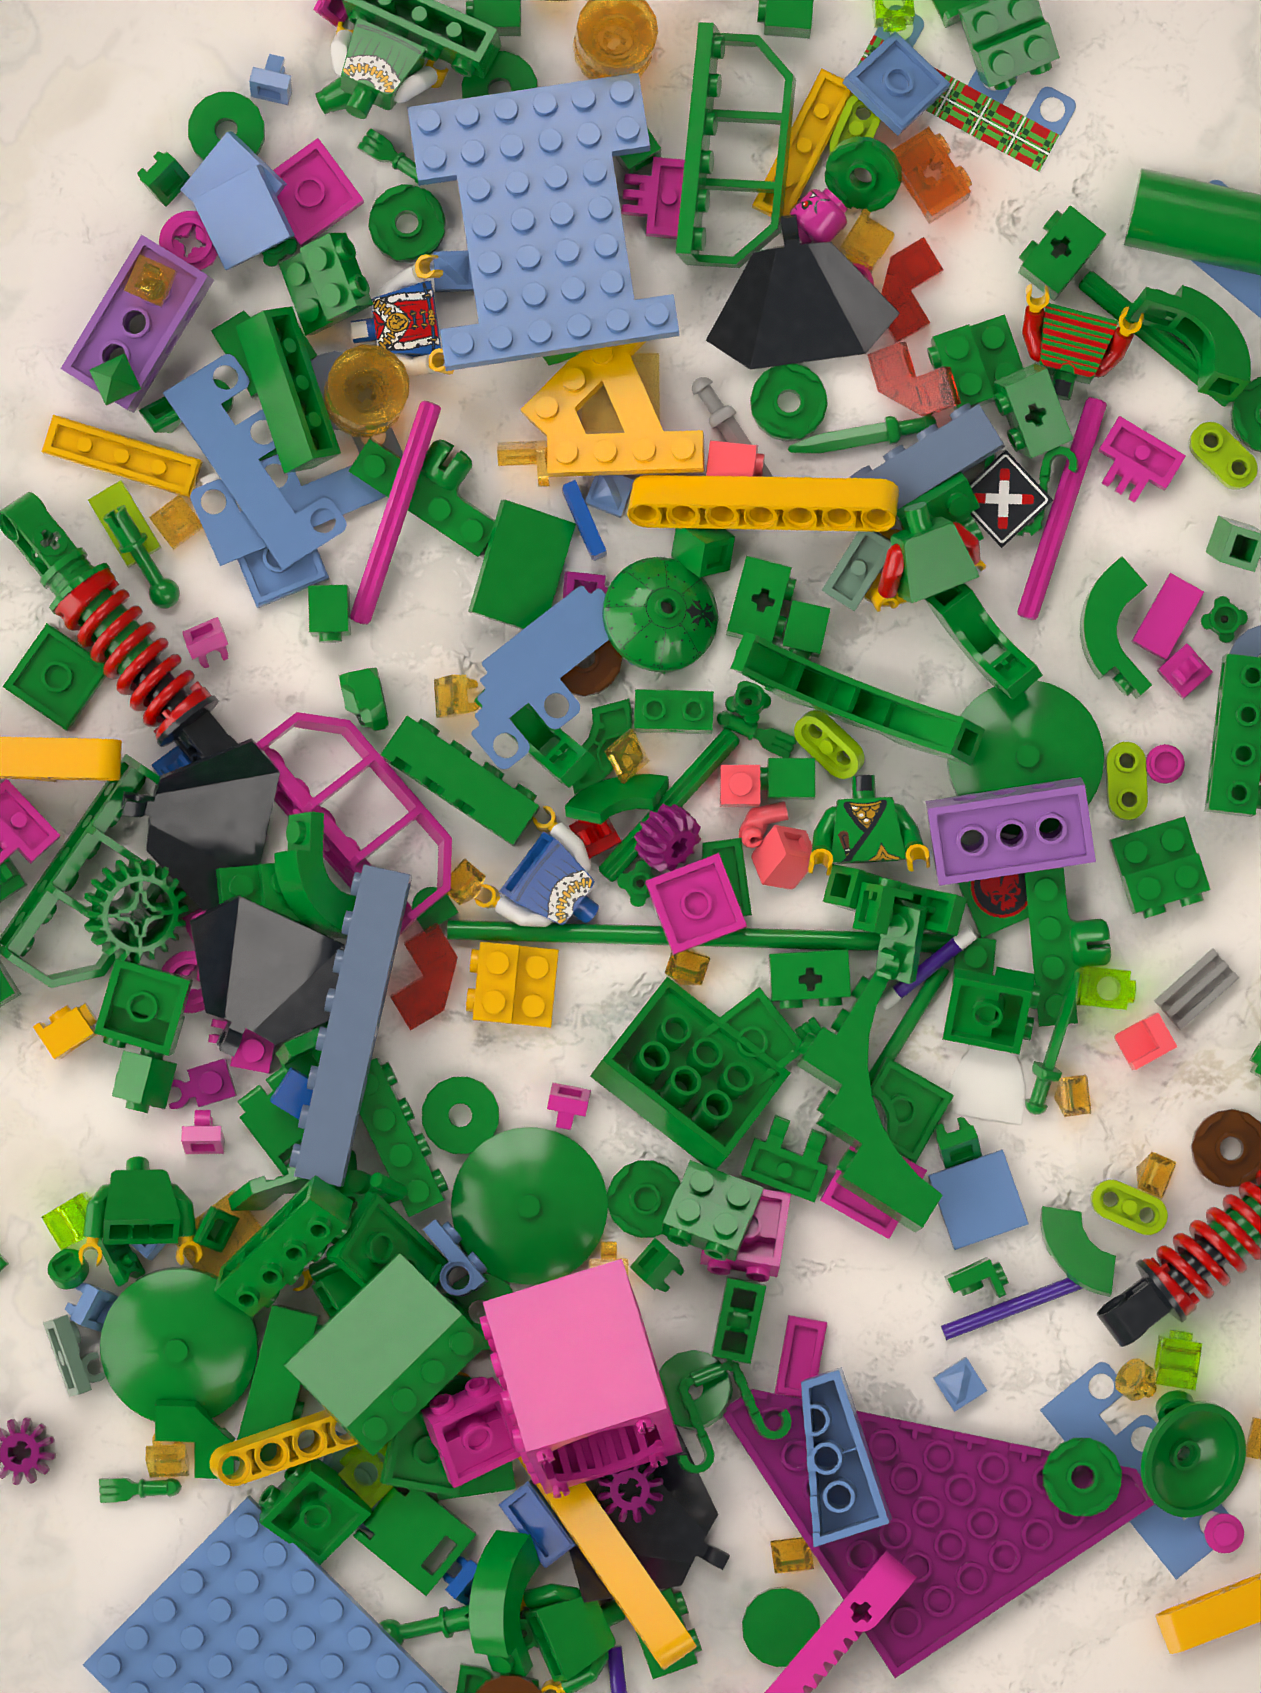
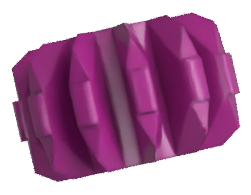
[634,804,701,872]
[0,1417,56,1485]
[597,1464,663,1522]

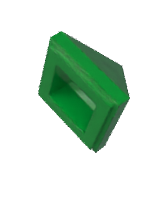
[89,353,142,406]
[139,396,182,433]
[193,1206,240,1253]

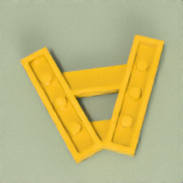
[520,341,704,477]

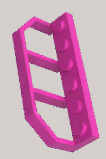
[257,712,452,936]

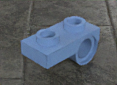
[423,1219,488,1297]

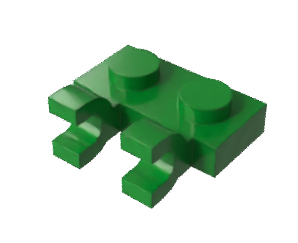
[896,471,984,541]
[741,1115,828,1203]

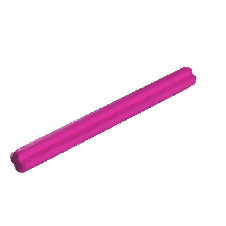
[1017,397,1107,620]
[350,401,441,625]

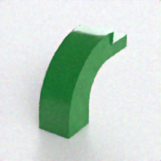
[1129,285,1251,402]
[1080,556,1152,699]
[925,583,1043,700]
[474,689,596,788]
[274,812,356,939]
[823,864,967,936]
[469,1530,540,1676]

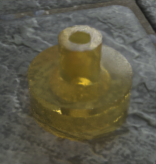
[1115,1358,1157,1401]

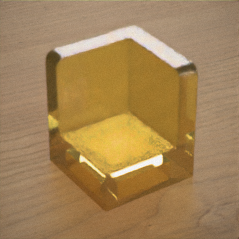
[839,208,895,274]

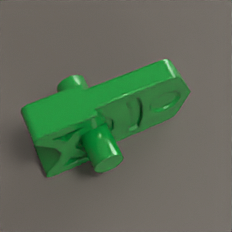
[98,1238,146,1287]

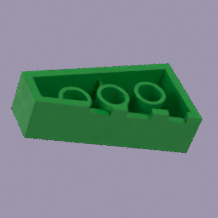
[380,716,540,847]

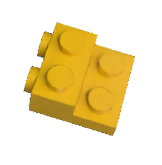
[466,942,559,1028]

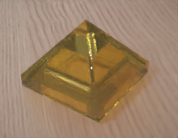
[605,729,650,783]
[447,859,486,905]
[665,950,710,985]
[1054,1075,1091,1117]
[1136,1152,1176,1198]
[770,1537,814,1574]

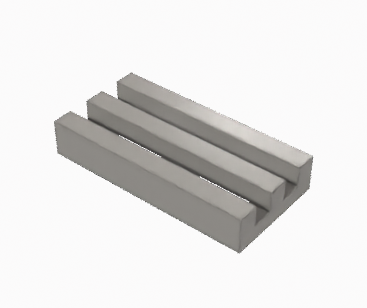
[1154,948,1240,1030]

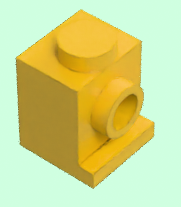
[33,1003,97,1060]

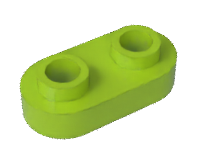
[829,94,881,154]
[1189,422,1258,490]
[794,710,865,779]
[1105,742,1148,820]
[1091,1180,1168,1235]

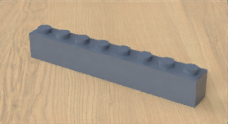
[289,865,412,1186]

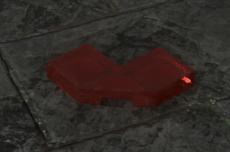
[881,237,944,345]
[867,342,961,416]
[390,923,458,1031]

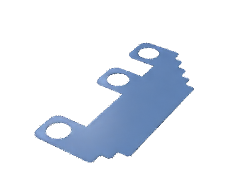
[471,586,635,769]

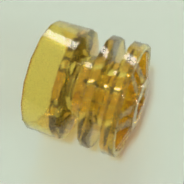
[573,0,658,80]
[324,345,409,438]

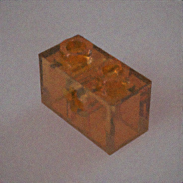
[892,127,972,224]

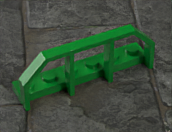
[676,22,796,268]
[0,754,169,988]

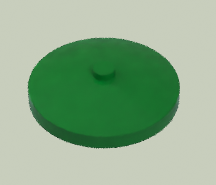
[947,681,1104,836]
[451,1127,608,1285]
[100,1267,259,1422]

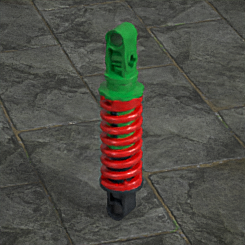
[0,492,238,762]
[1097,1169,1261,1347]

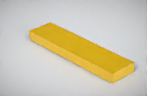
[752,68,853,217]
[41,415,203,498]

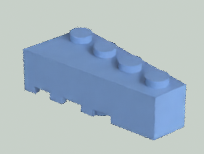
[801,1367,892,1547]

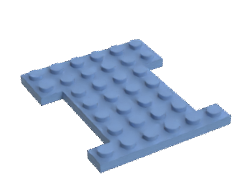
[407,72,680,371]

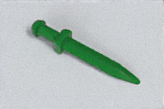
[788,413,937,454]
[1025,972,1080,1115]

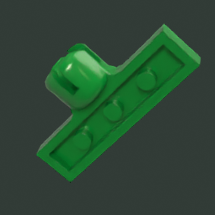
[349,438,495,557]
[1025,867,1111,1027]

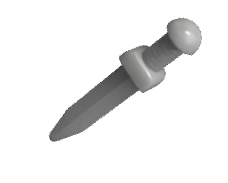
[692,377,773,477]

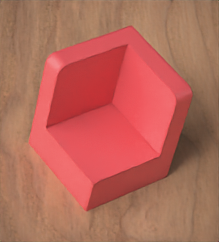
[751,825,812,889]
[1114,1013,1177,1070]

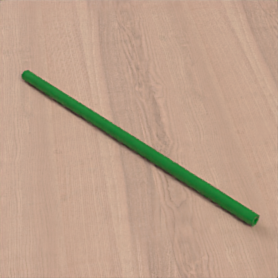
[447,920,955,953]

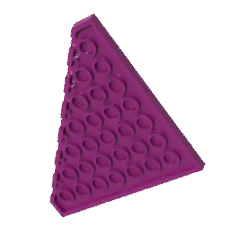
[723,1389,1154,1678]

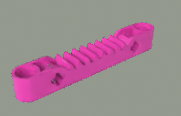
[764,1550,917,1693]

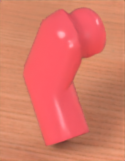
[739,801,789,848]

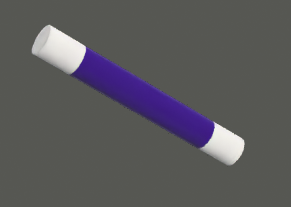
[879,925,978,1010]

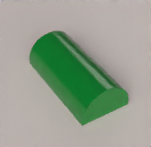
[1124,168,1261,276]

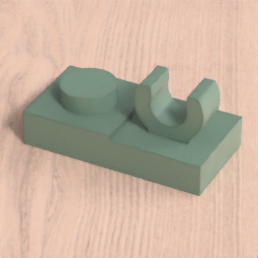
[821,531,891,611]
[43,1314,106,1397]

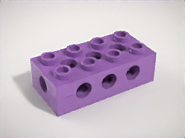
[60,234,214,413]
[925,777,1096,886]

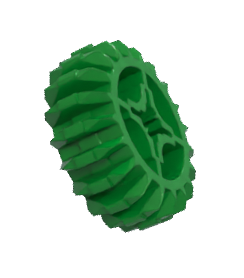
[81,857,189,963]

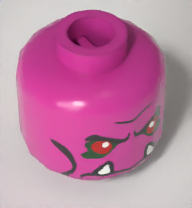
[790,188,848,243]

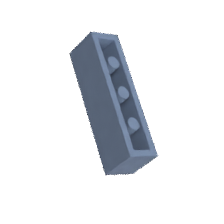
[849,403,1005,510]

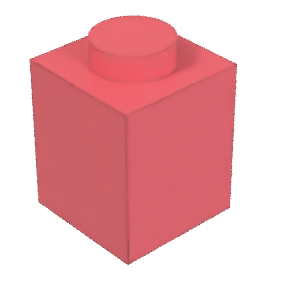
[706,440,765,477]
[720,765,760,807]

